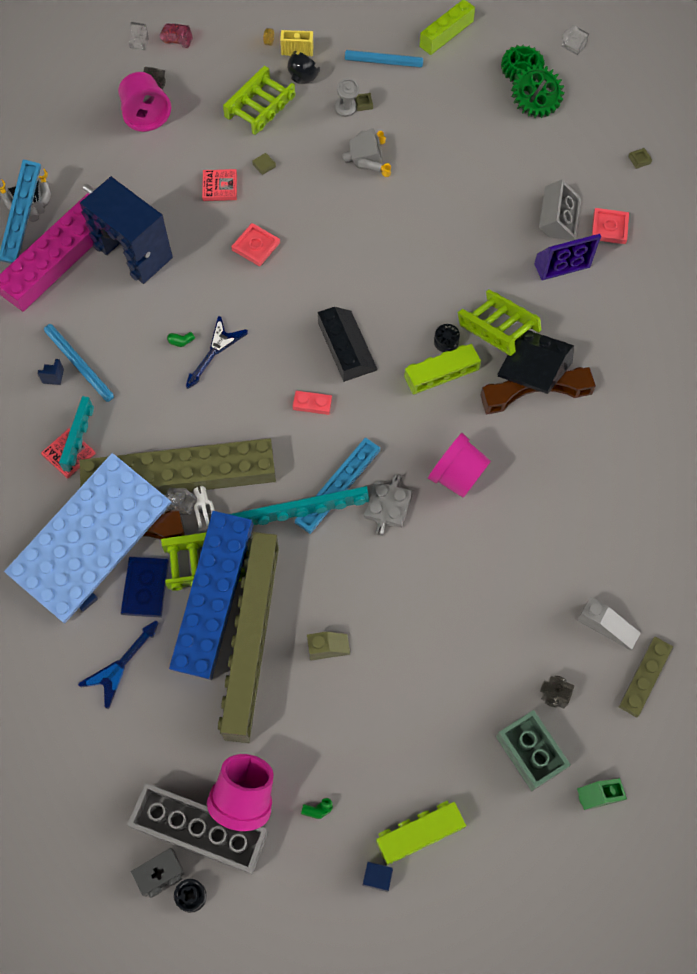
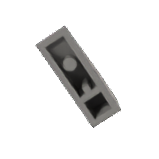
[577,597,640,650]

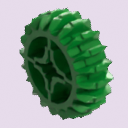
[501,45,545,82]

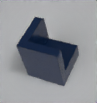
[38,359,64,385]
[362,862,393,892]

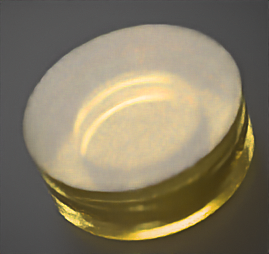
[263,28,274,46]

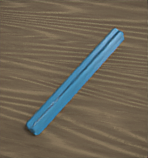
[345,50,423,67]

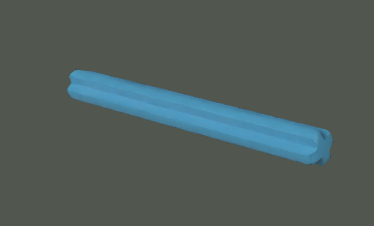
[44,324,114,402]

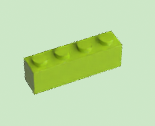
[419,0,475,55]
[404,343,481,395]
[376,801,466,866]

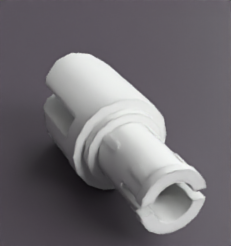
[194,486,215,528]

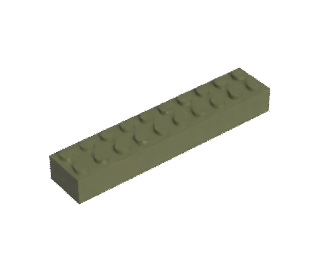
[79,438,276,495]
[218,532,279,743]

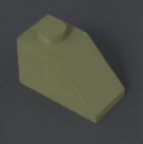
[307,632,350,661]

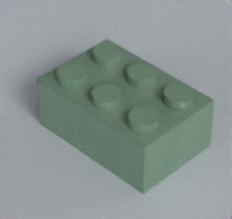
[496,710,571,792]

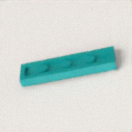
[59,396,94,472]

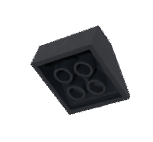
[498,330,574,394]

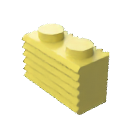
[280,30,314,56]

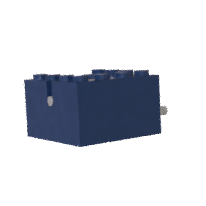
[80,176,173,284]

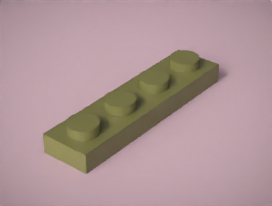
[619,637,673,717]

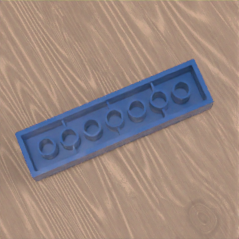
[169,511,254,680]

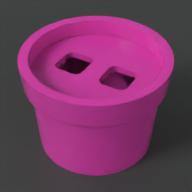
[118,72,171,132]
[427,433,491,498]
[207,754,274,831]

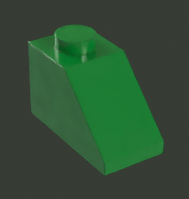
[577,778,627,810]

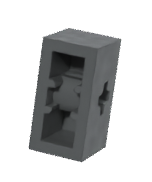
[131,848,185,898]

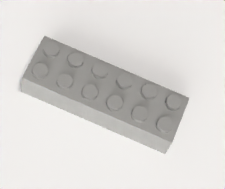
[128,783,268,875]

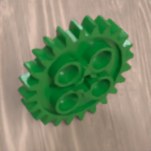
[511,64,565,118]

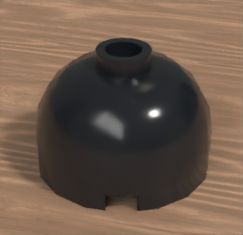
[287,51,320,84]

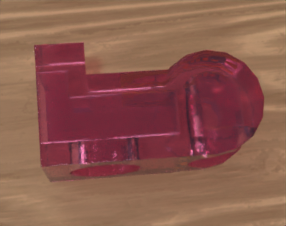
[160,23,193,48]

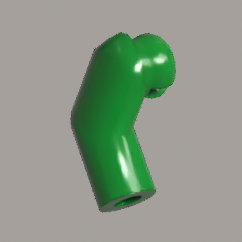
[167,331,195,347]
[301,798,333,819]

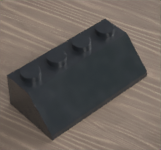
[318,306,377,382]

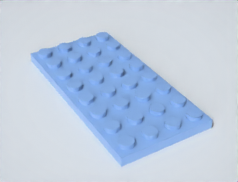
[4,453,172,623]

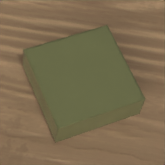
[354,93,373,111]
[628,148,652,169]
[252,153,276,175]

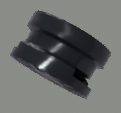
[434,324,460,352]
[174,878,207,913]

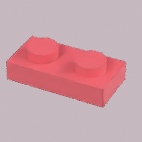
[293,391,332,415]

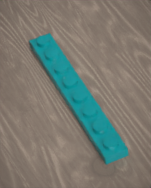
[230,486,369,525]

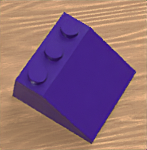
[534,234,601,281]

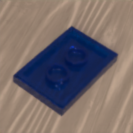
[121,557,169,618]

